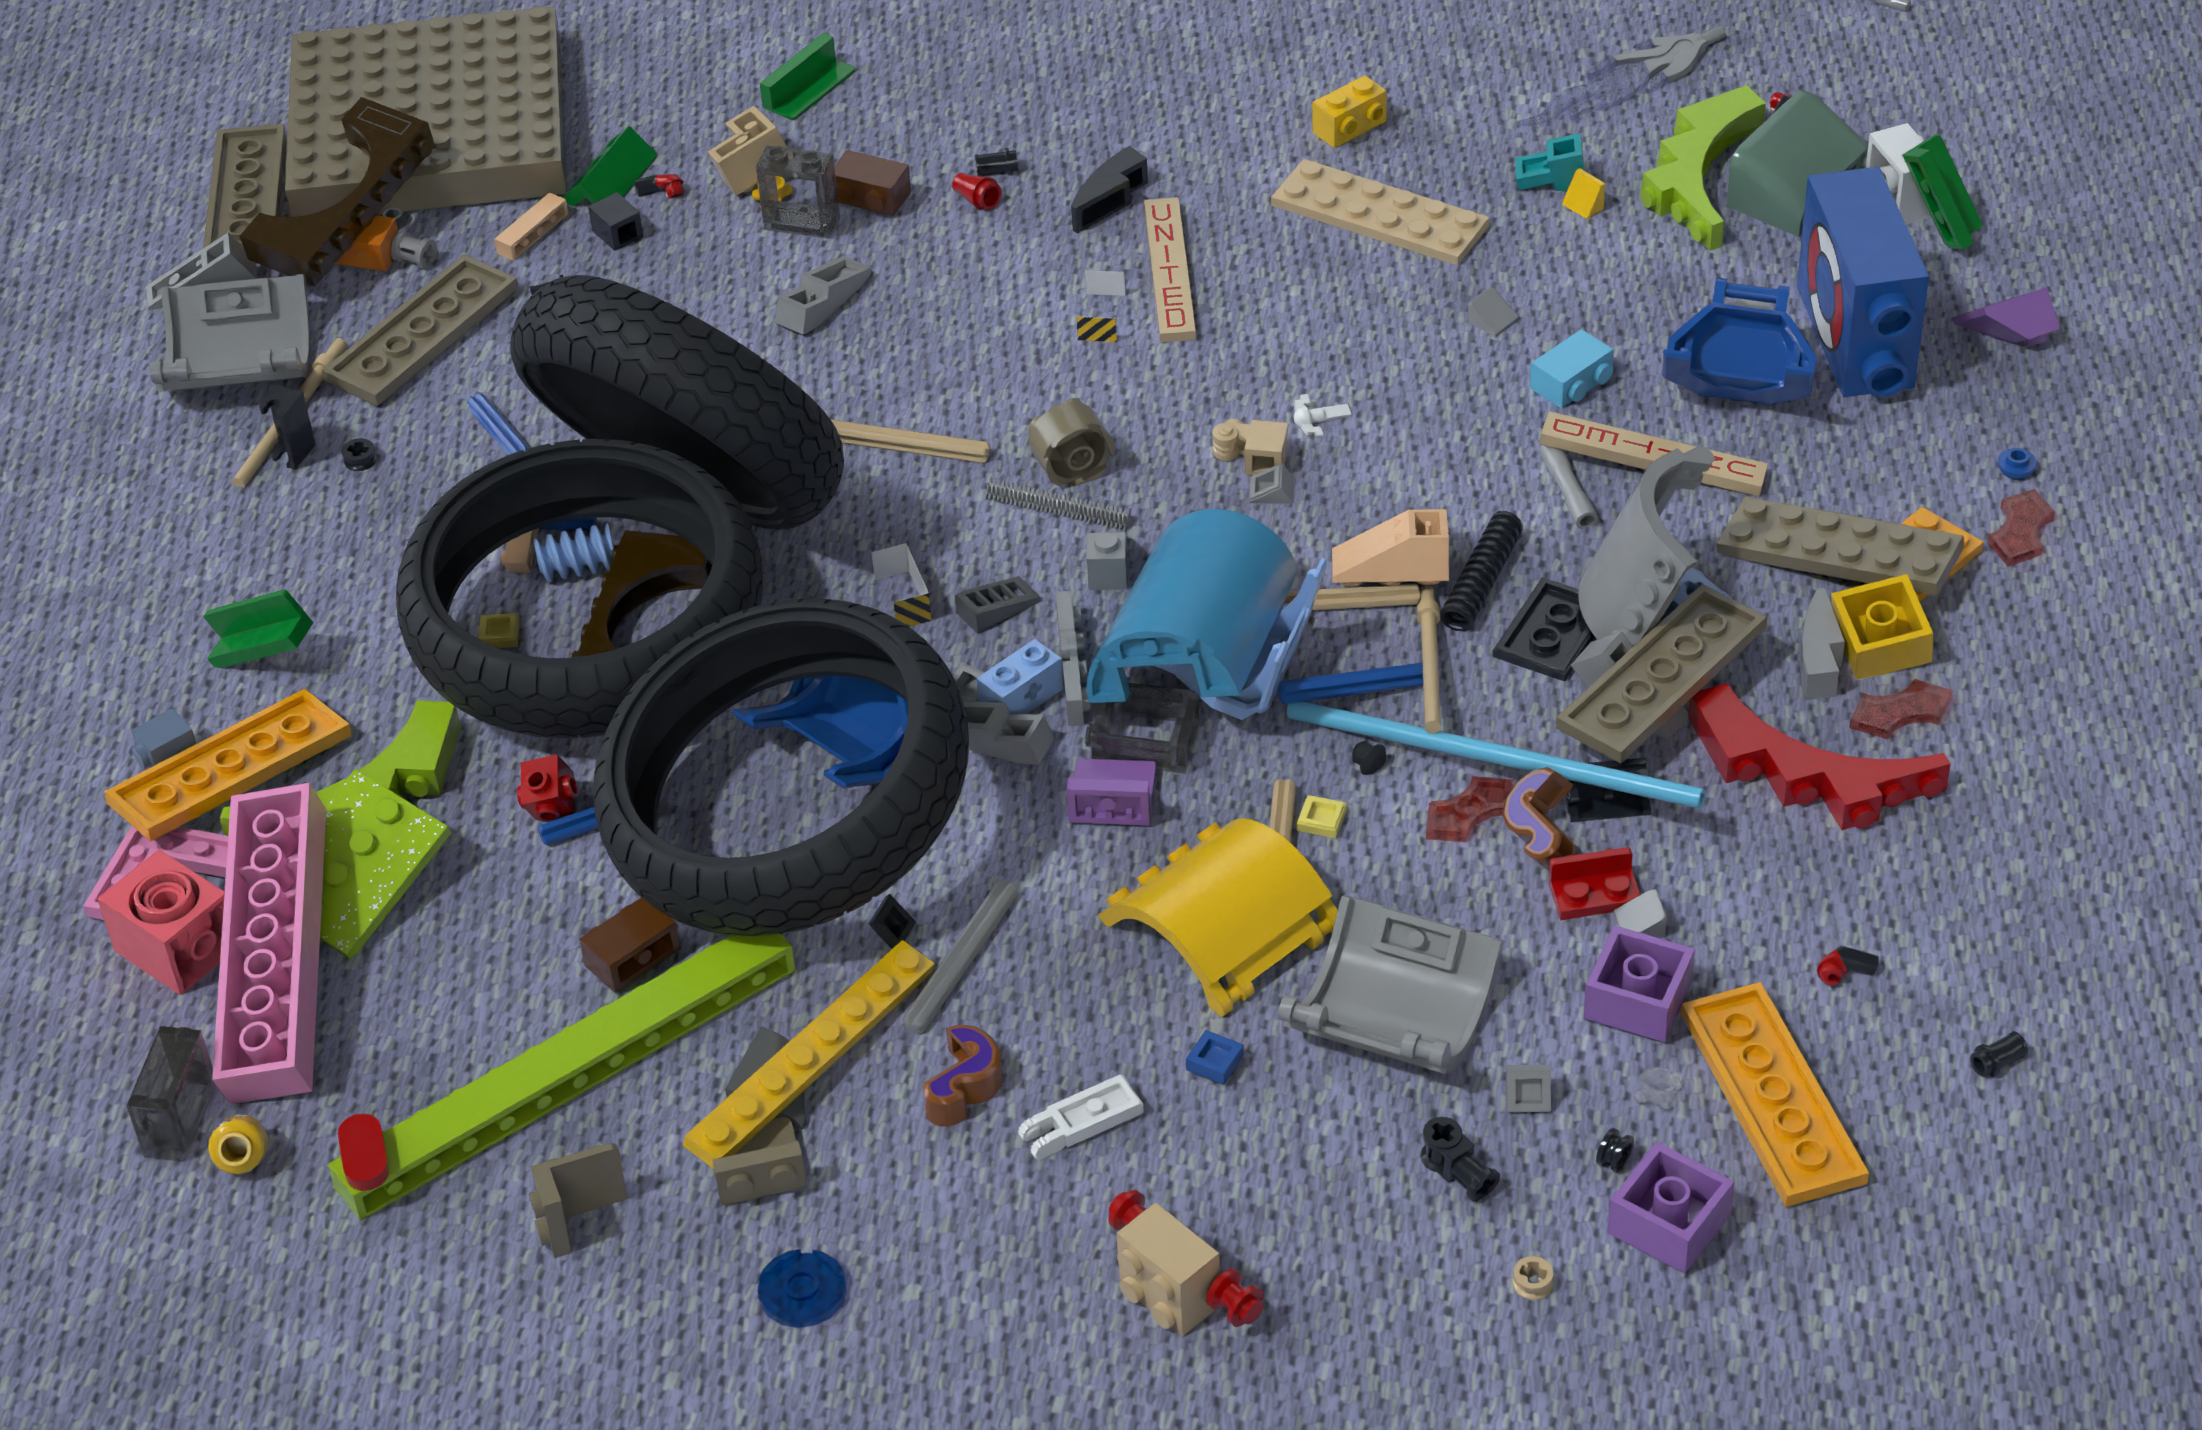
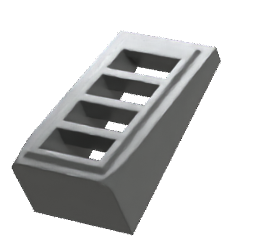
[955,576,1041,634]

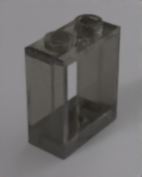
[756,145,840,239]
[1085,683,1201,774]
[126,1026,216,1162]

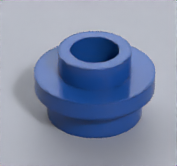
[1998,448,2037,480]

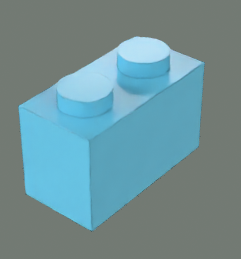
[1530,329,1614,408]

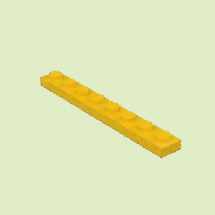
[683,940,935,1169]

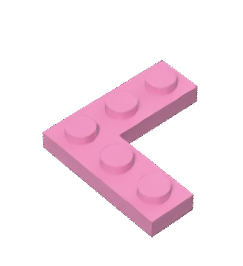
[83,826,228,920]

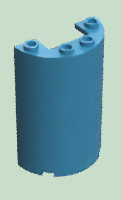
[1087,509,1298,703]

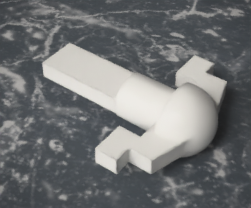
[1294,394,1352,438]

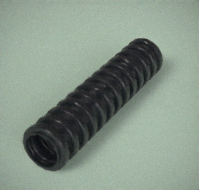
[1440,511,1523,632]

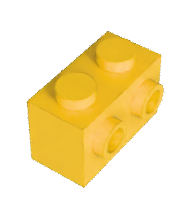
[1312,75,1387,148]

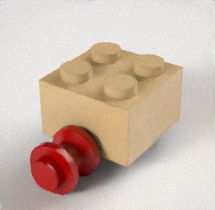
[1108,1190,1264,1337]

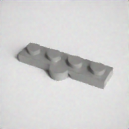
[1055,591,1091,726]

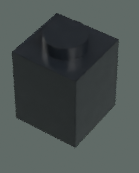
[588,192,644,251]

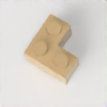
[707,106,794,196]

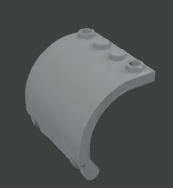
[149,274,311,392]
[1578,446,1714,647]
[1278,895,1505,1074]

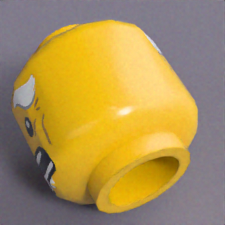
[208,1114,269,1174]

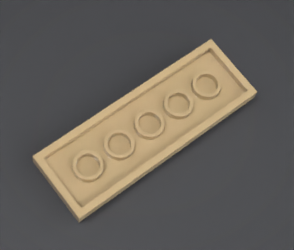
[1271,159,1489,265]

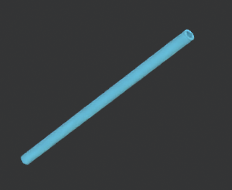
[1287,702,1706,809]

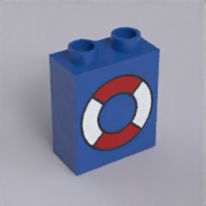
[1797,167,1929,398]

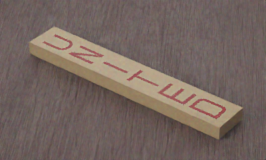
[1144,197,1196,342]
[1539,411,1768,496]

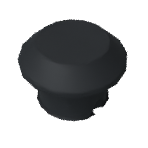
[1352,741,1386,775]

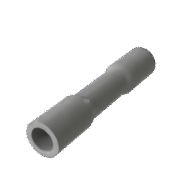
[1539,445,1598,528]

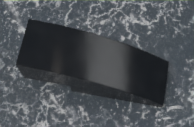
[1071,146,1148,233]

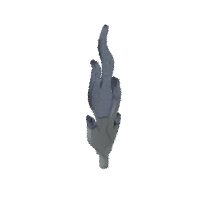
[1517,25,1726,126]

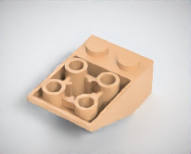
[1332,509,1449,587]

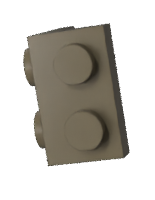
[712,1117,807,1206]
[529,1143,627,1258]

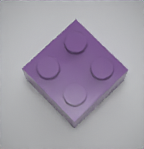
[1584,925,1695,1043]
[1608,1142,1735,1274]

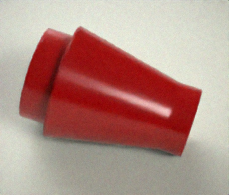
[952,173,1002,210]

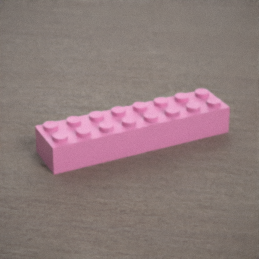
[212,783,326,1104]

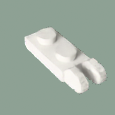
[1018,1074,1144,1161]

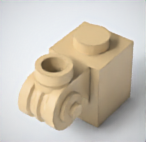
[1212,419,1289,475]

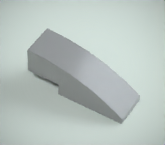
[775,256,872,335]
[1799,588,1845,700]
[963,702,1055,765]

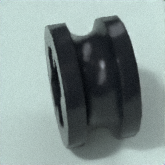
[342,438,377,471]
[1596,1128,1634,1173]

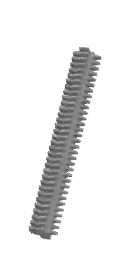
[985,478,1131,531]

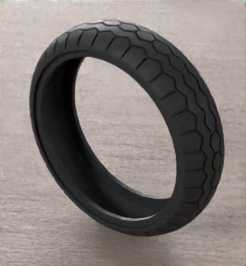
[510,275,844,530]
[396,439,763,739]
[593,598,969,936]

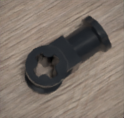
[1420,1117,1500,1202]

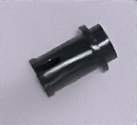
[975,148,1018,176]
[1970,1031,2028,1077]

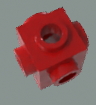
[517,754,578,822]

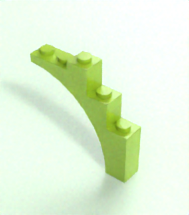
[1640,85,1766,251]
[220,700,461,836]

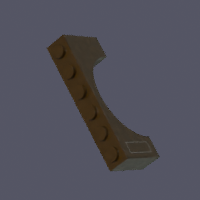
[239,97,435,286]
[571,530,712,657]

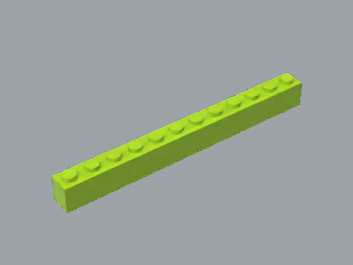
[328,934,795,1221]

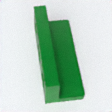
[759,33,855,120]
[562,125,657,206]
[1902,134,1982,250]
[203,590,314,668]

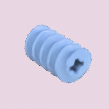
[533,523,613,582]

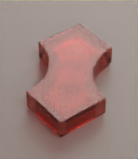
[1988,489,2055,567]
[1849,679,1953,740]
[1426,776,1513,842]

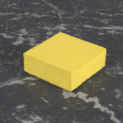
[478,613,520,648]
[1297,795,1347,839]

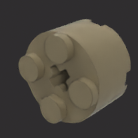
[1028,398,1115,487]

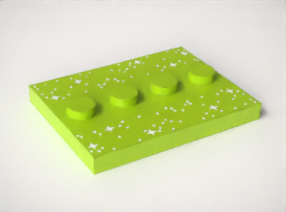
[320,769,452,959]

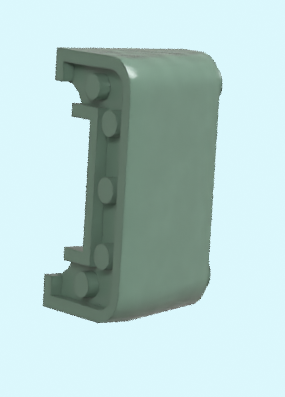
[1727,89,1869,237]

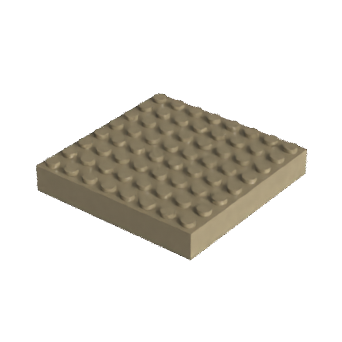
[285,6,567,217]

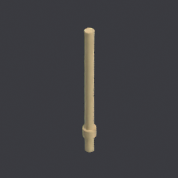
[232,338,348,488]
[1416,585,1441,734]

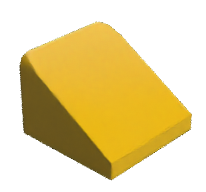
[1562,168,1605,219]

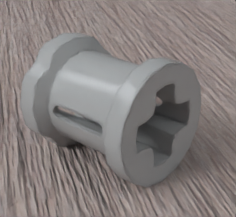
[391,231,437,270]

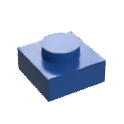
[1186,1030,1244,1085]

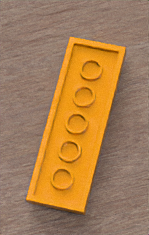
[104,688,351,842]
[1681,982,1869,1207]

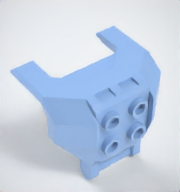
[1156,558,1327,720]

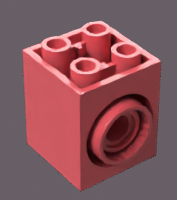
[97,849,225,996]

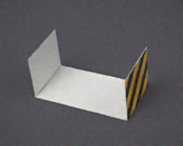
[1076,270,1125,342]
[872,543,932,627]

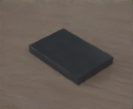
[1493,577,1594,682]

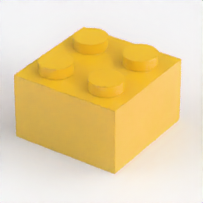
[1831,574,1933,679]

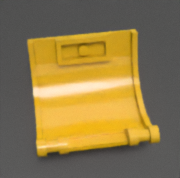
[1098,818,1338,1017]

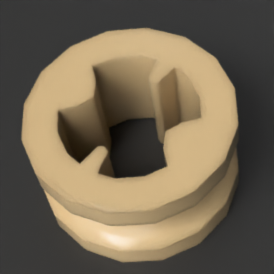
[1513,1256,1554,1300]

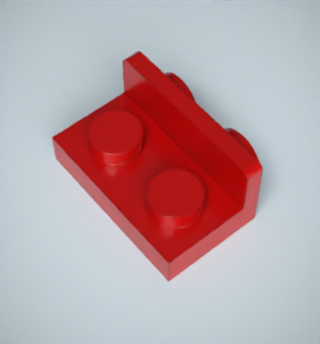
[1549,847,1640,921]

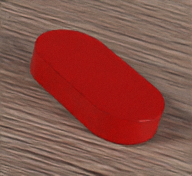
[337,1114,389,1191]

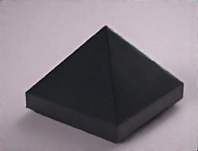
[869,894,916,949]

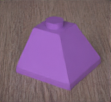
[1951,287,2060,347]

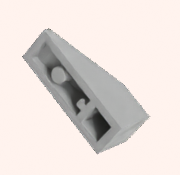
[146,232,257,310]

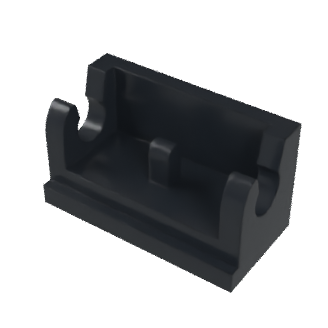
[259,384,316,470]
[1565,758,1651,823]

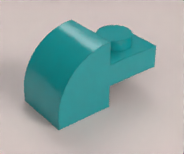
[1515,133,1584,191]

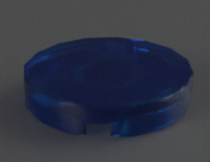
[757,1249,847,1328]

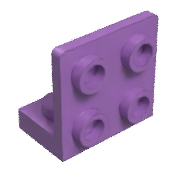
[1066,759,1156,826]

